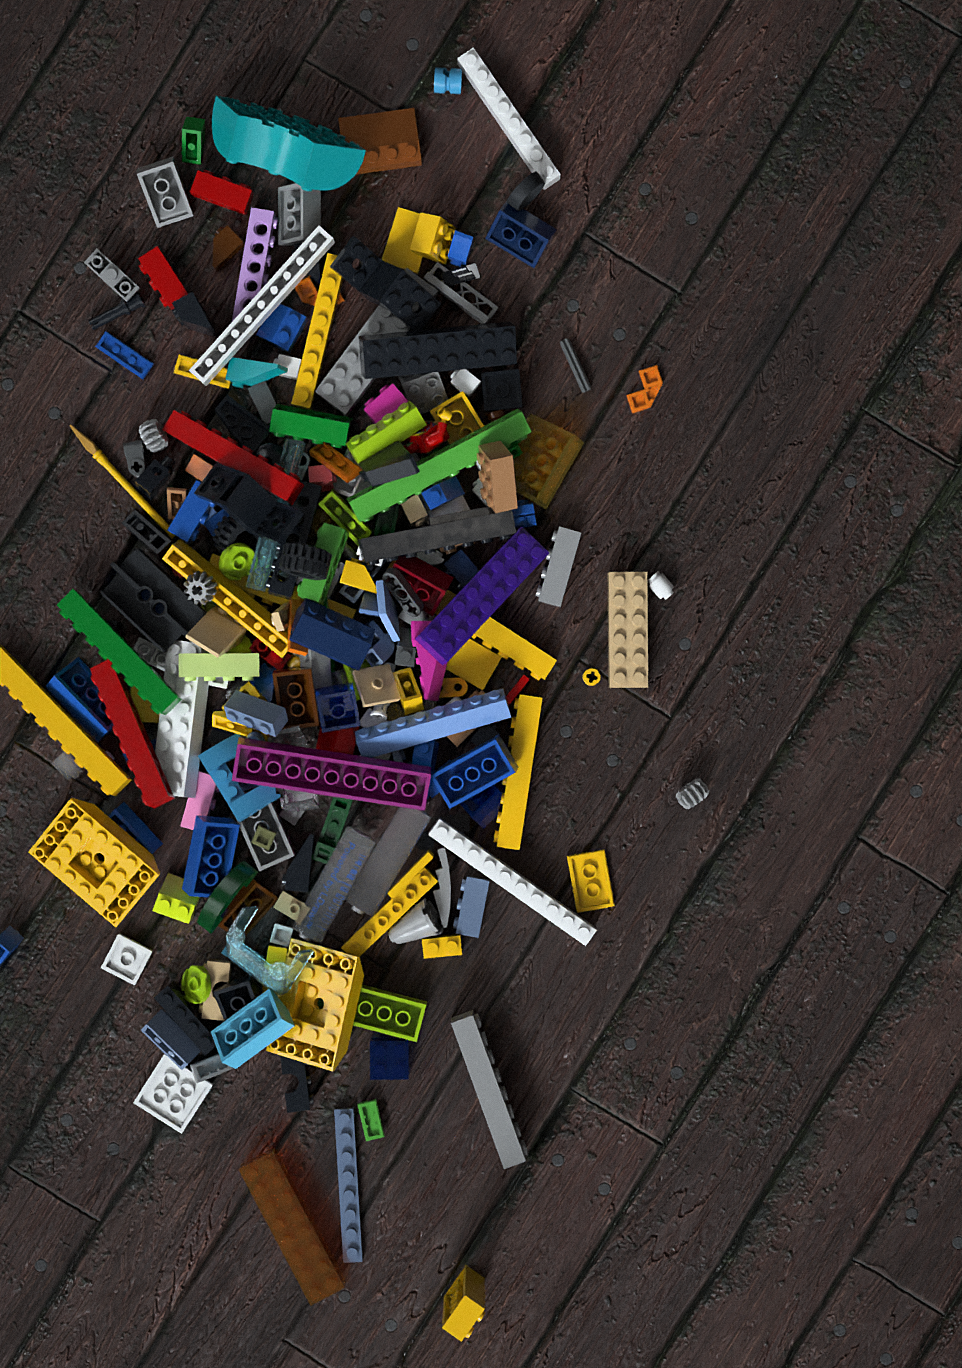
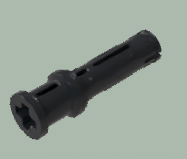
[88,291,146,330]

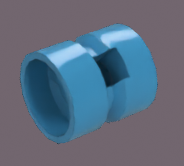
[434,67,462,94]

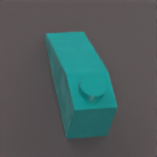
[225,357,288,388]

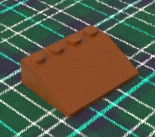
[338,108,422,175]

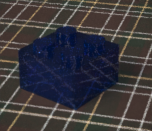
[314,682,361,733]
[370,1037,409,1080]

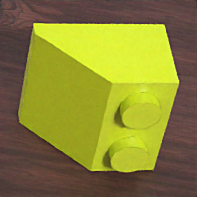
[153,873,200,924]

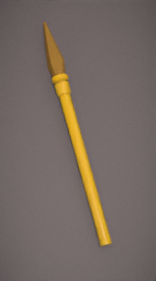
[70,424,176,539]

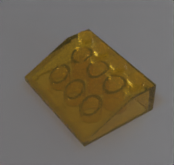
[513,413,584,509]

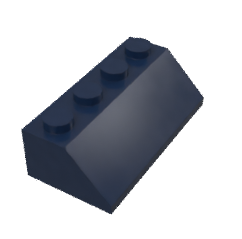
[289,598,375,670]

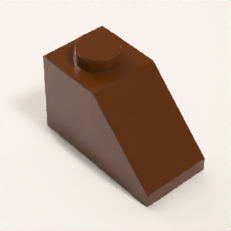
[212,225,245,272]

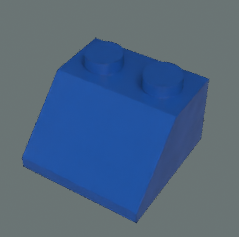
[256,304,308,354]

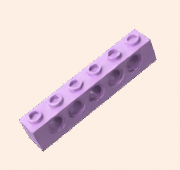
[232,207,278,322]

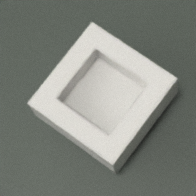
[270,923,294,947]

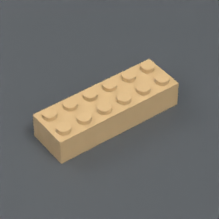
[607,572,648,688]

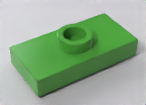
[357,1099,385,1141]

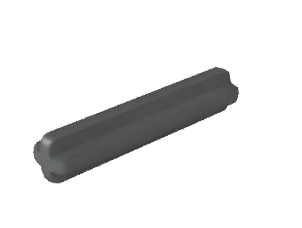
[560,338,591,393]

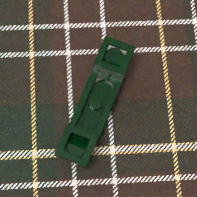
[312,797,353,865]
[197,860,258,934]

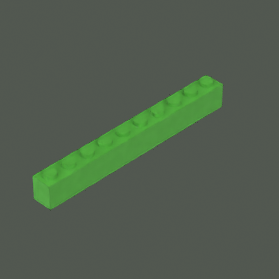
[346,409,531,522]

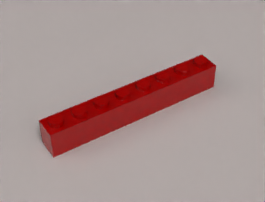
[162,410,304,505]
[90,659,175,809]

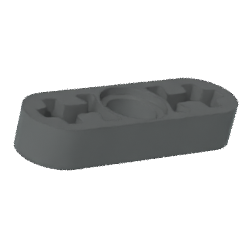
[382,567,424,617]

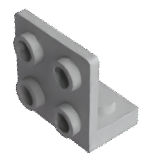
[398,372,448,414]

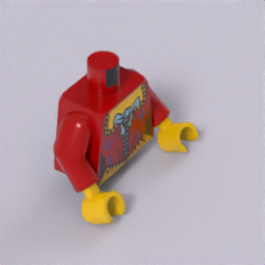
[403,407,452,455]

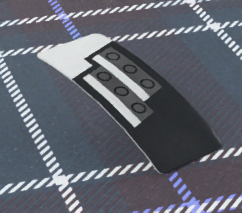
[442,264,480,287]

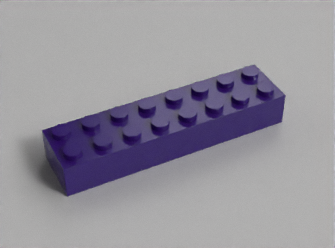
[415,526,549,665]

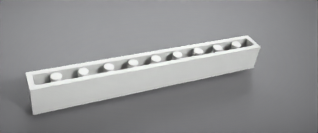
[189,226,335,386]
[428,817,597,946]

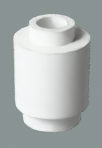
[647,571,674,600]

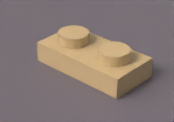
[271,602,289,632]

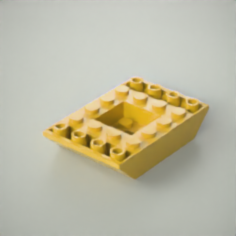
[28,798,160,927]
[266,938,364,1071]

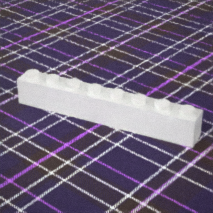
[457,48,561,190]

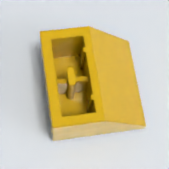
[410,213,456,265]

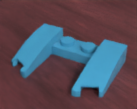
[198,734,281,822]

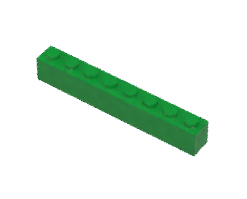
[57,589,182,716]

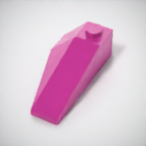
[411,621,447,702]

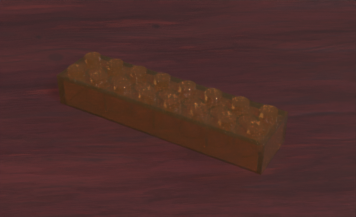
[238,1147,346,1306]

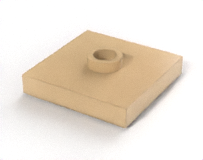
[352,664,401,707]

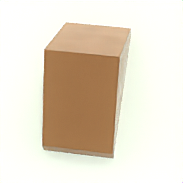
[167,487,190,519]

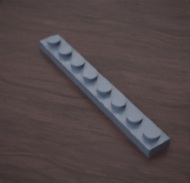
[334,1107,363,1263]

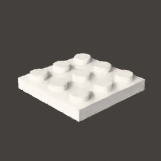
[133,1054,213,1134]

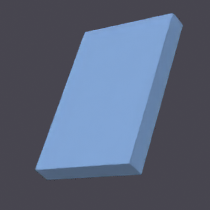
[376,580,400,642]

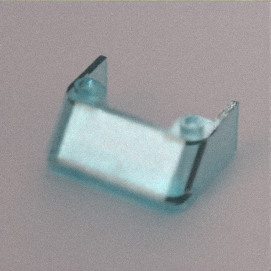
[226,906,314,995]

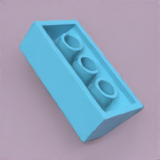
[211,988,295,1069]

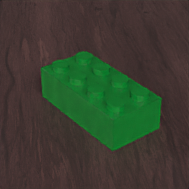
[269,404,353,448]

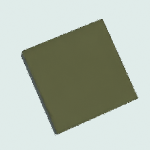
[251,825,277,851]

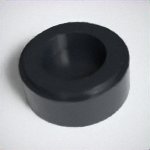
[415,831,434,851]

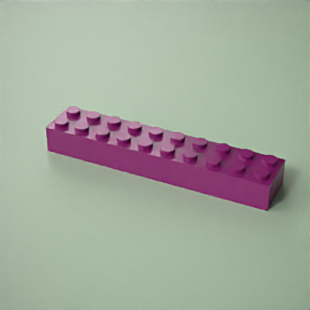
[232,737,431,811]

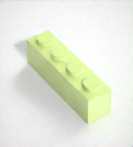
[179,653,259,681]

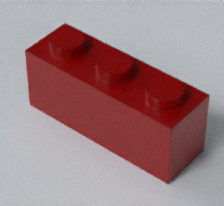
[190,170,254,215]
[138,246,188,310]

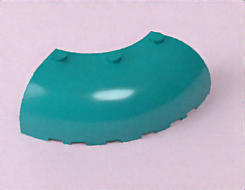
[212,96,366,192]

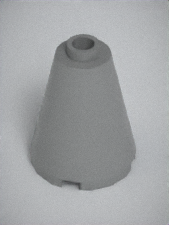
[388,898,443,944]

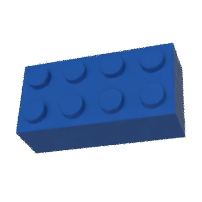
[431,735,519,809]
[182,815,240,897]

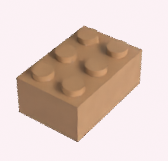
[477,441,518,513]

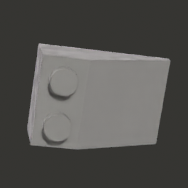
[137,156,193,228]

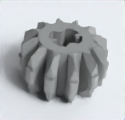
[139,419,169,452]
[184,571,217,605]
[676,779,710,809]

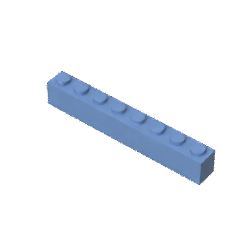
[355,688,511,758]

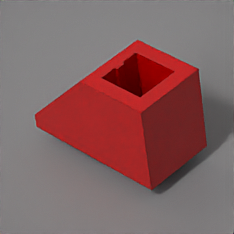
[249,638,292,669]

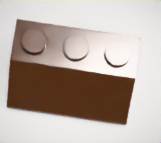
[272,667,319,731]
[218,877,279,941]

